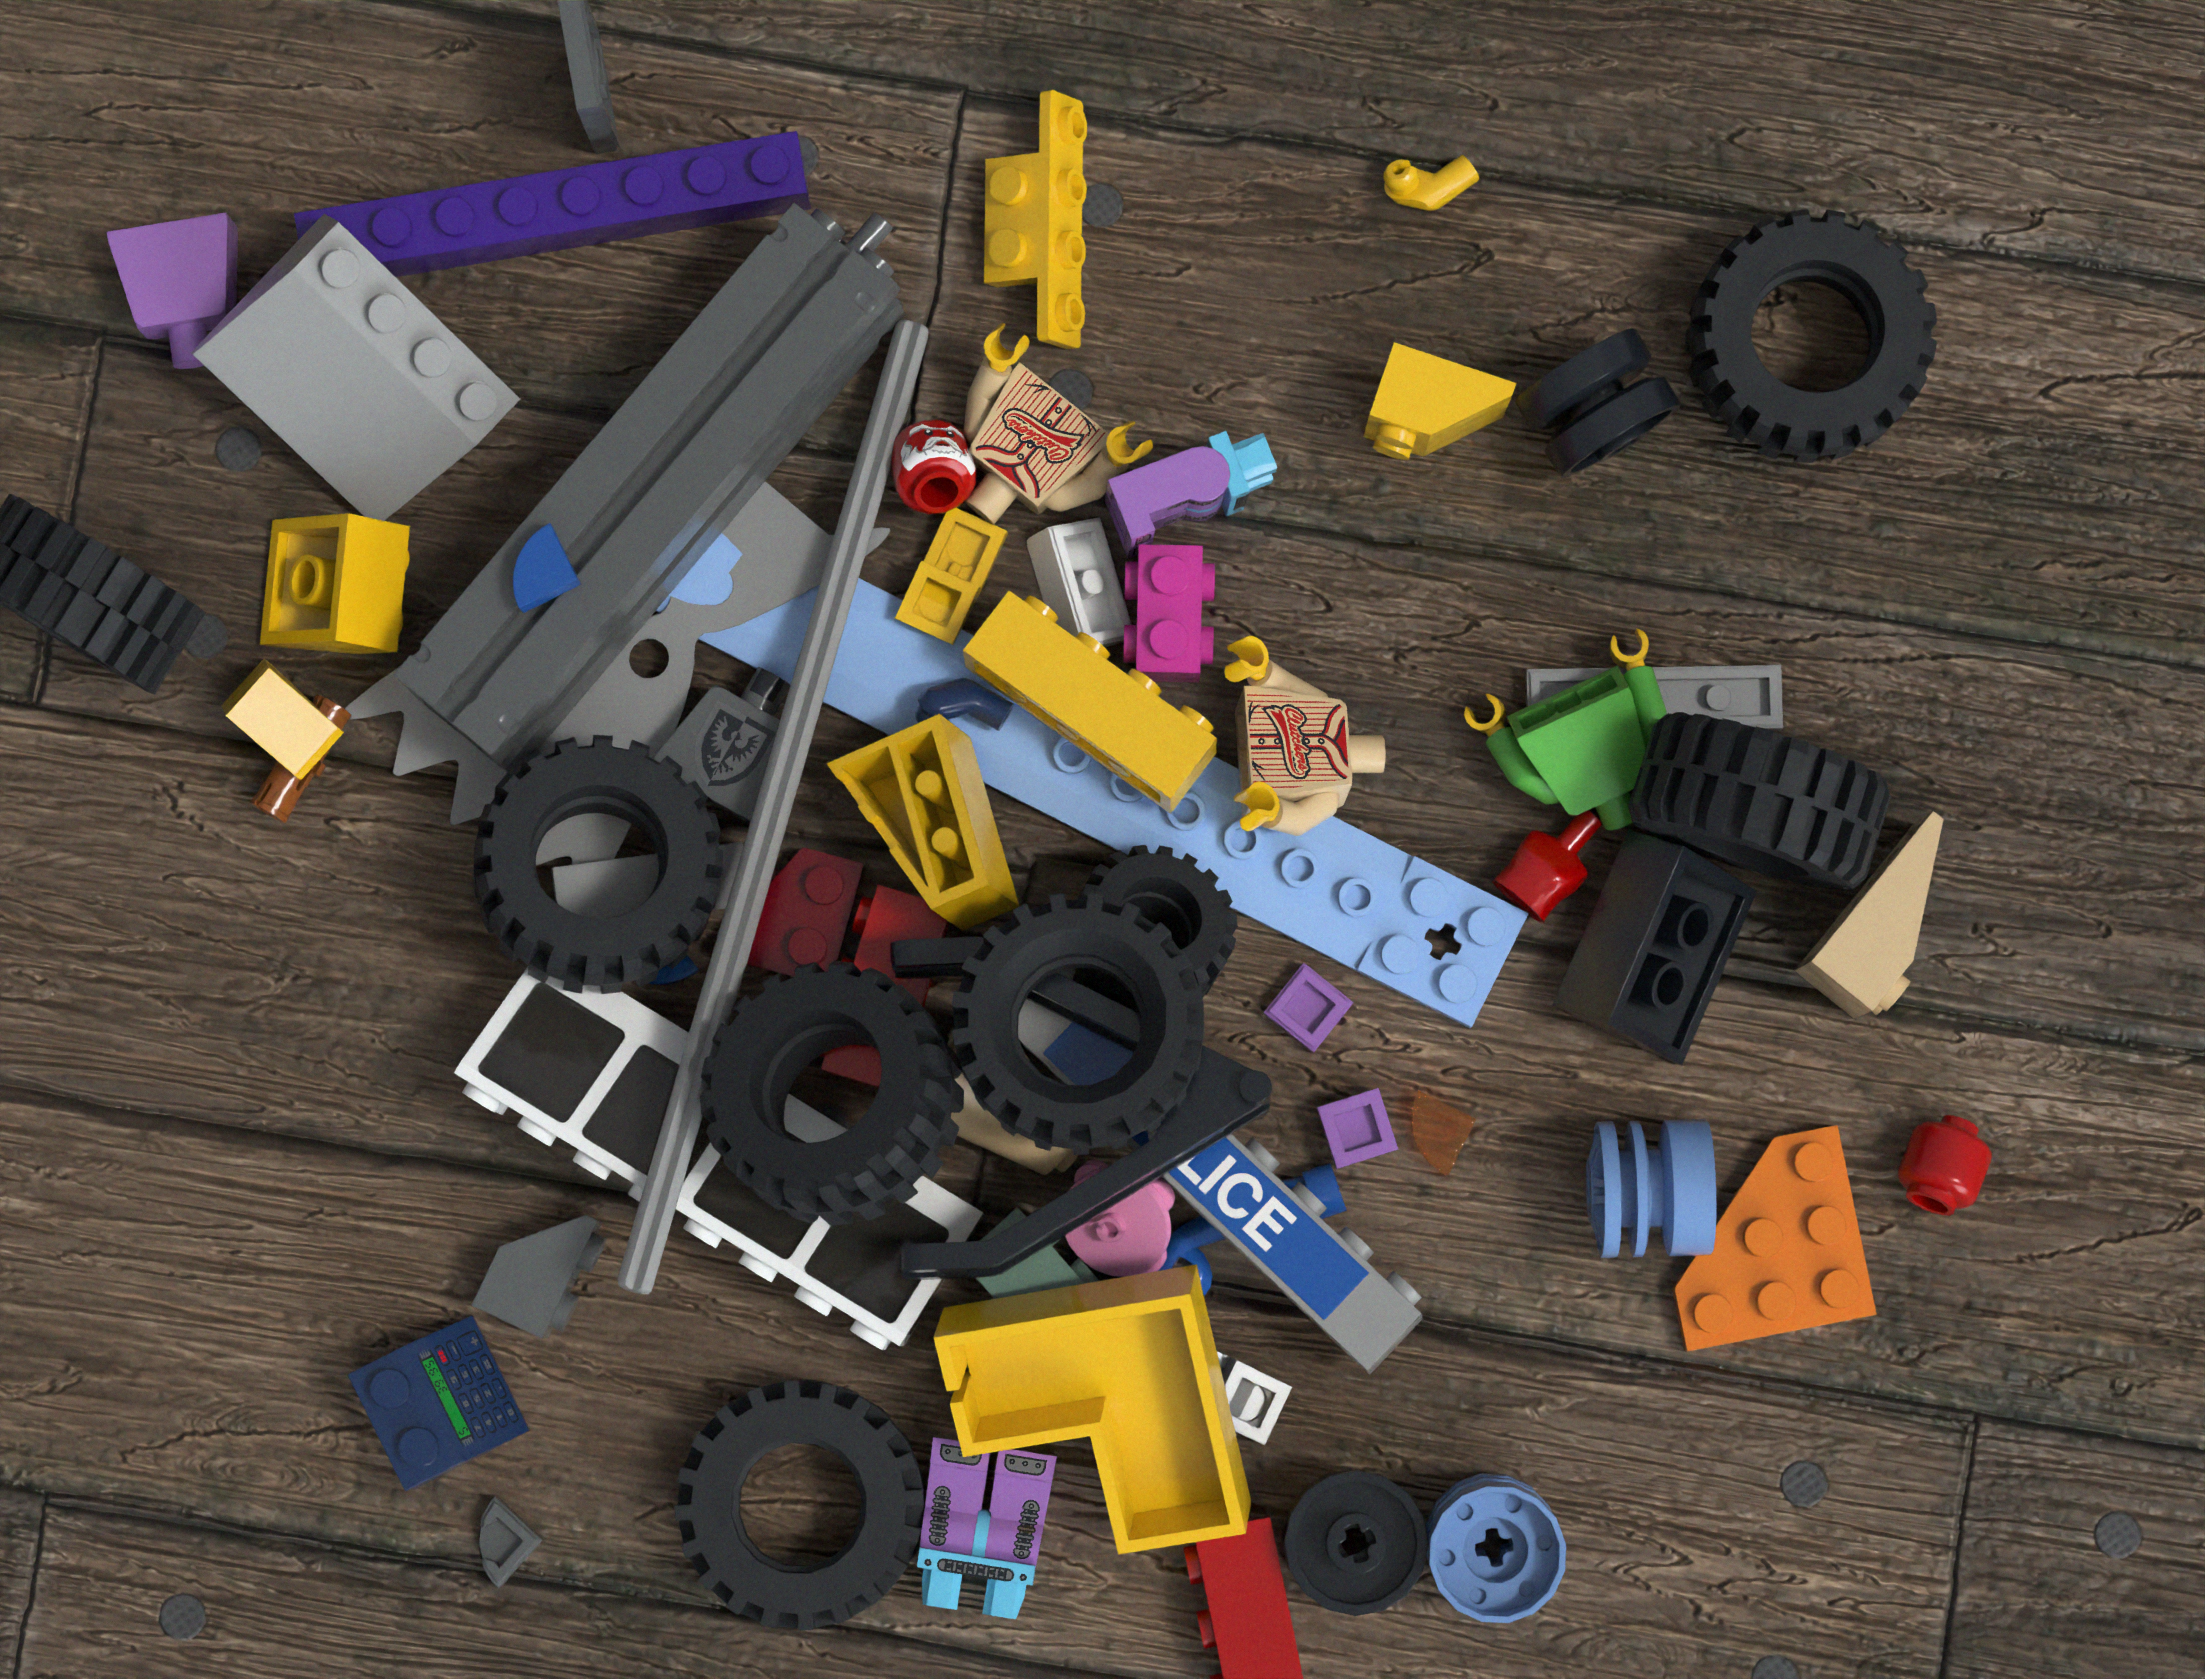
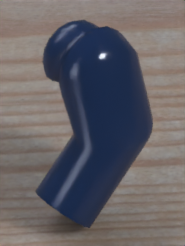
[915,678,1014,731]

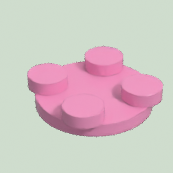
[1065,1160,1175,1277]

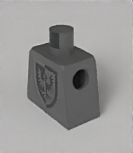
[653,667,790,825]

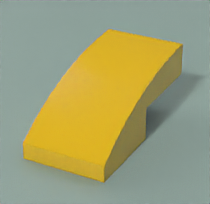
[895,508,1008,645]

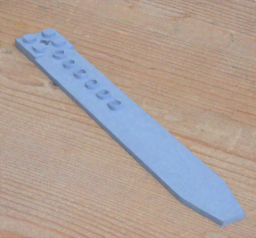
[656,533,1529,1028]

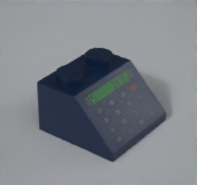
[348,1316,531,1491]

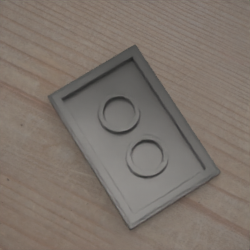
[557,0,620,154]

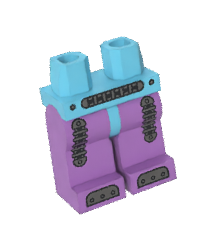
[1105,431,1277,559]
[917,1437,1057,1619]

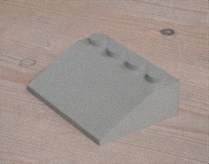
[191,214,520,521]

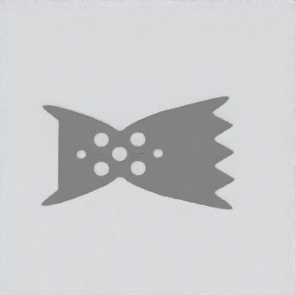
[345,481,890,866]

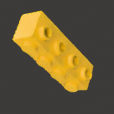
[963,591,1217,814]

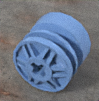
[1586,1119,1716,1258]
[1425,1473,1566,1623]

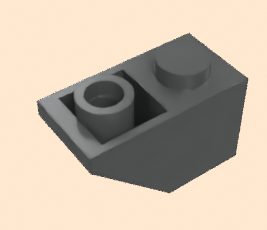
[471,1215,607,1338]

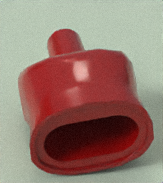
[1492,810,1602,924]

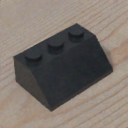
[1553,830,1757,1066]

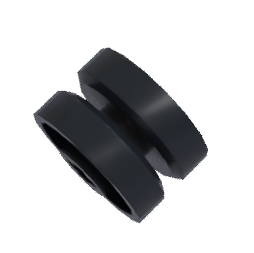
[1515,328,1681,478]
[1282,1469,1429,1616]

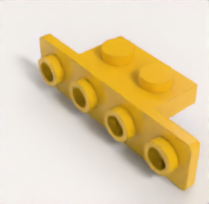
[984,90,1087,350]

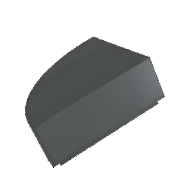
[479,1496,544,1588]

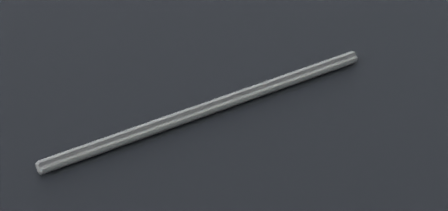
[617,320,929,1294]

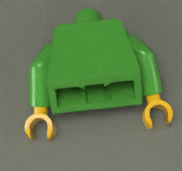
[1464,628,1667,830]

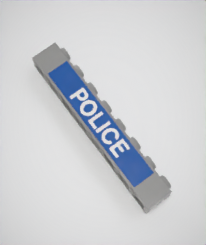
[1018,968,1423,1375]

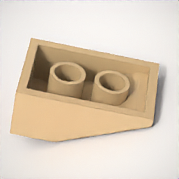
[1794,811,1943,1019]

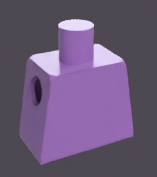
[107,213,238,369]

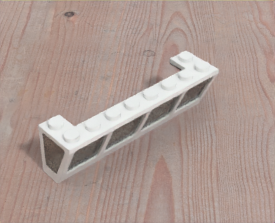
[454,966,985,1350]

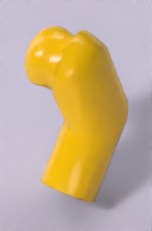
[1383,154,1480,211]

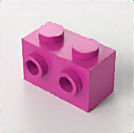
[1123,544,1215,683]

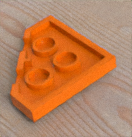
[1672,1125,1877,1352]

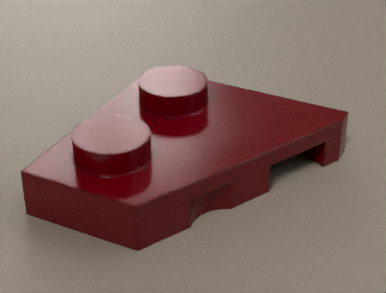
[712,847,865,978]

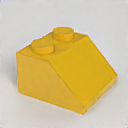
[1363,342,1516,460]
[260,513,410,654]

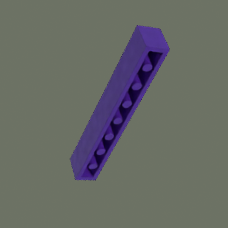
[294,131,811,277]

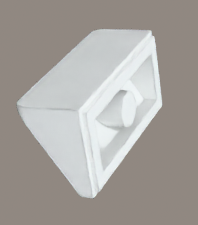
[1027,517,1132,647]

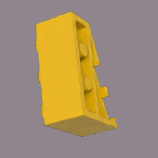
[826,714,1019,931]

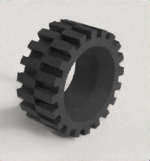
[0,494,205,695]

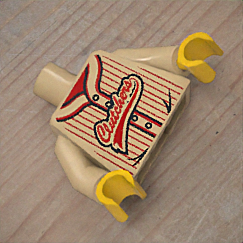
[963,323,1153,525]
[1224,636,1386,836]

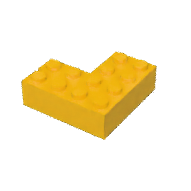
[933,1264,1251,1555]

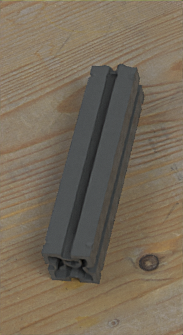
[393,203,906,775]

